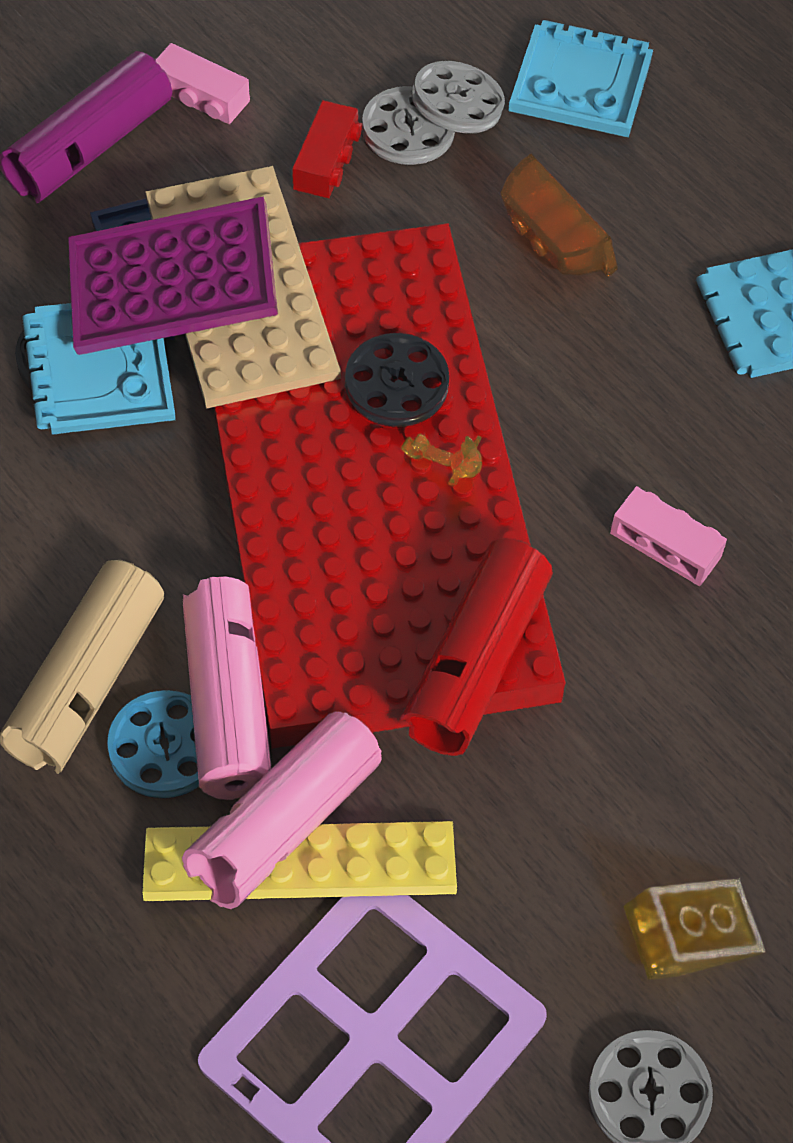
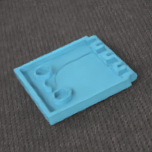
[508,20,653,137]
[696,249,793,378]
[22,303,175,434]

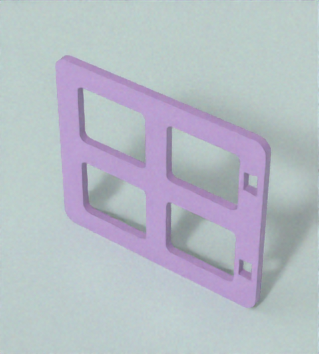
[198,895,547,1143]

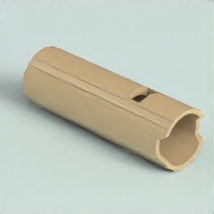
[0,560,164,774]

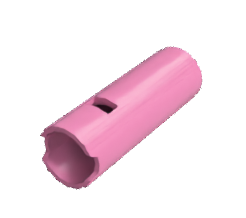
[183,577,271,800]
[182,712,382,909]

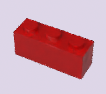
[293,100,362,199]

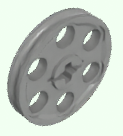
[412,61,505,133]
[362,86,455,165]
[589,1030,713,1143]

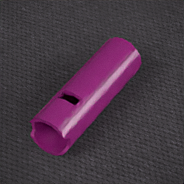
[0,51,172,203]

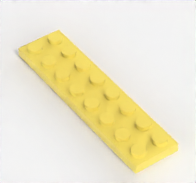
[142,821,457,901]

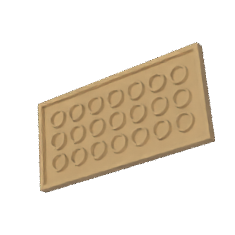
[145,166,341,409]

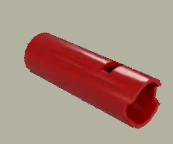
[400,538,553,756]

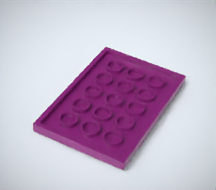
[68,196,278,355]

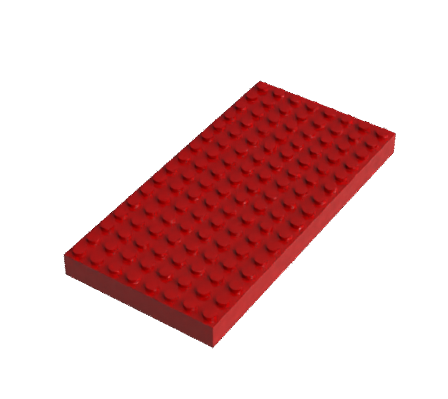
[213,223,566,749]

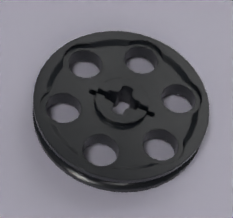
[345,333,449,427]

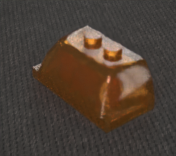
[501,154,618,277]

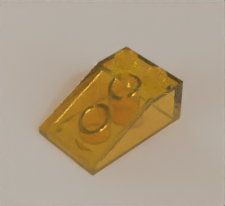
[623,879,766,980]

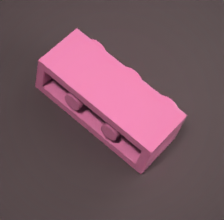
[156,43,250,125]
[610,486,727,587]

